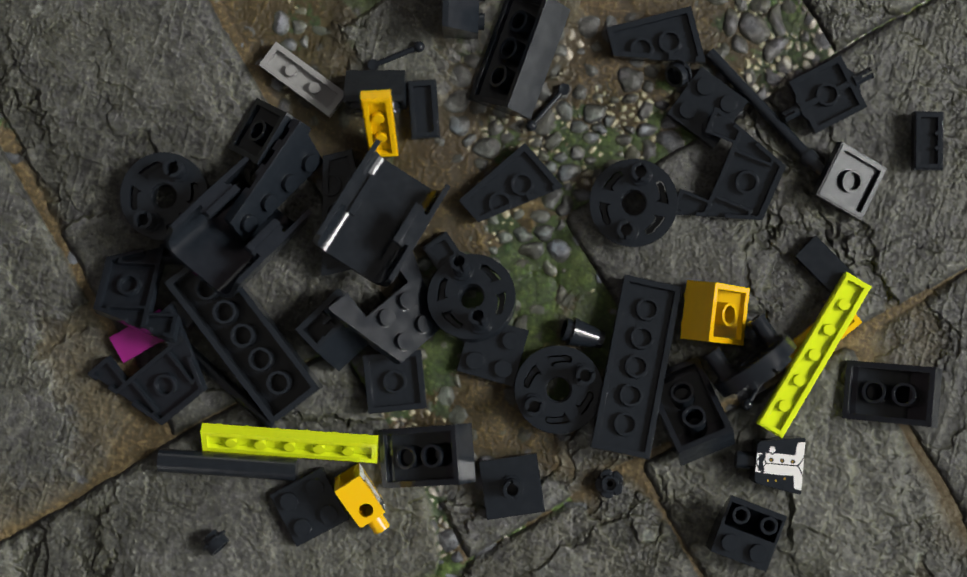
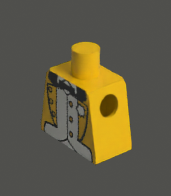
[334,462,390,535]

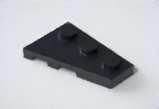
[606,6,706,64]
[459,143,563,223]

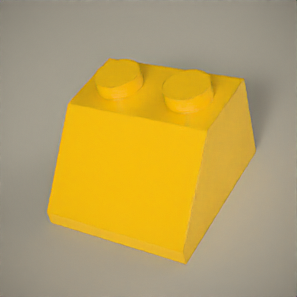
[680,280,750,346]

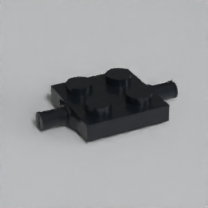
[780,55,874,135]

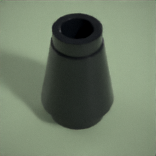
[560,317,605,348]

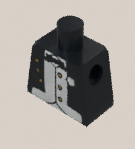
[734,436,806,494]

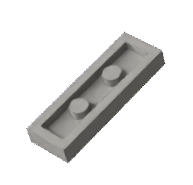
[259,42,344,118]

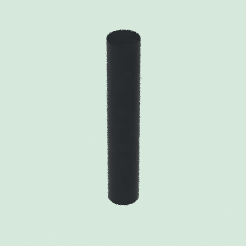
[157,448,298,481]

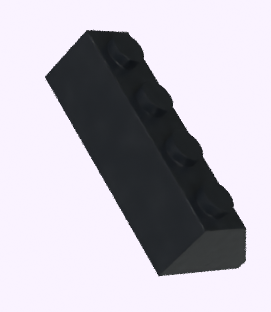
[469,0,570,119]

